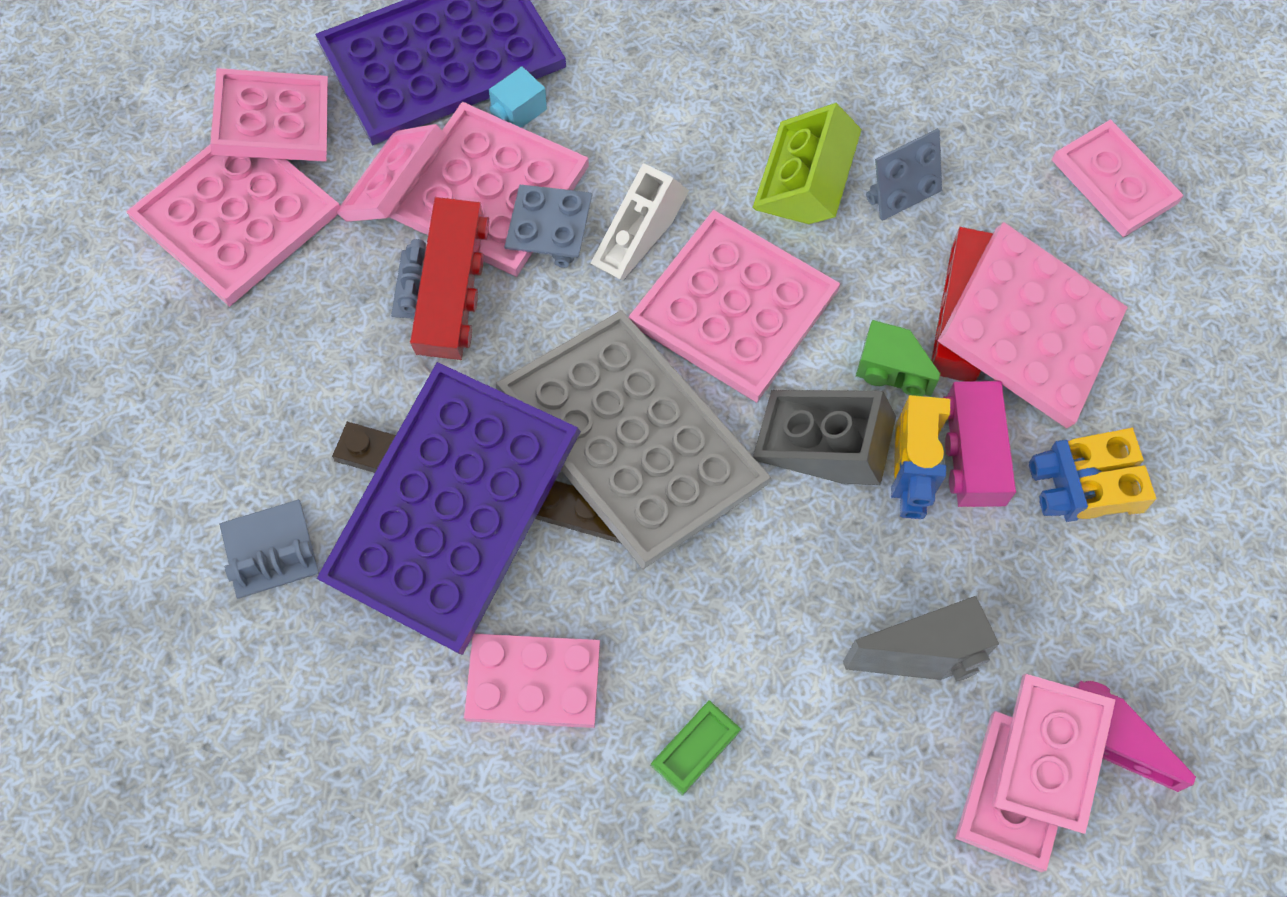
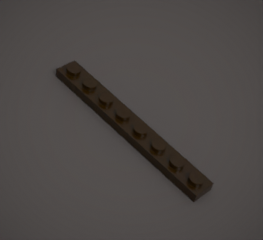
[332,421,622,544]

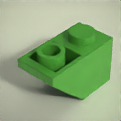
[856,320,940,397]

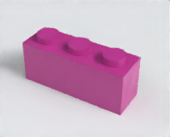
[943,381,1016,507]

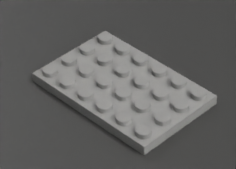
[496,310,771,570]

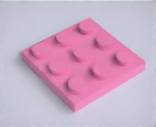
[210,68,328,162]

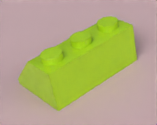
[752,102,862,224]

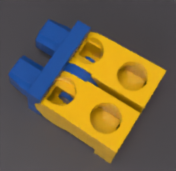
[891,395,950,519]
[1029,427,1157,522]

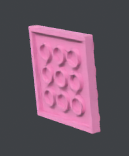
[389,102,589,277]
[126,145,340,307]
[628,210,840,403]
[938,222,1127,428]

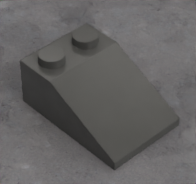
[753,390,896,485]
[843,596,999,681]

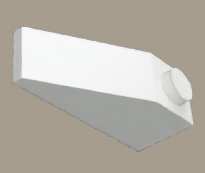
[590,163,689,281]

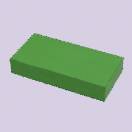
[650,700,741,796]

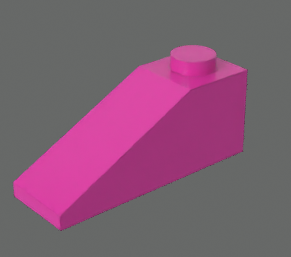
[1073,681,1196,792]

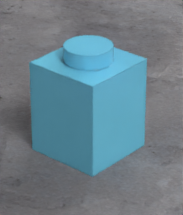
[489,66,547,128]

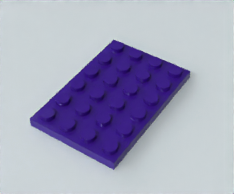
[315,0,566,146]
[316,362,581,655]

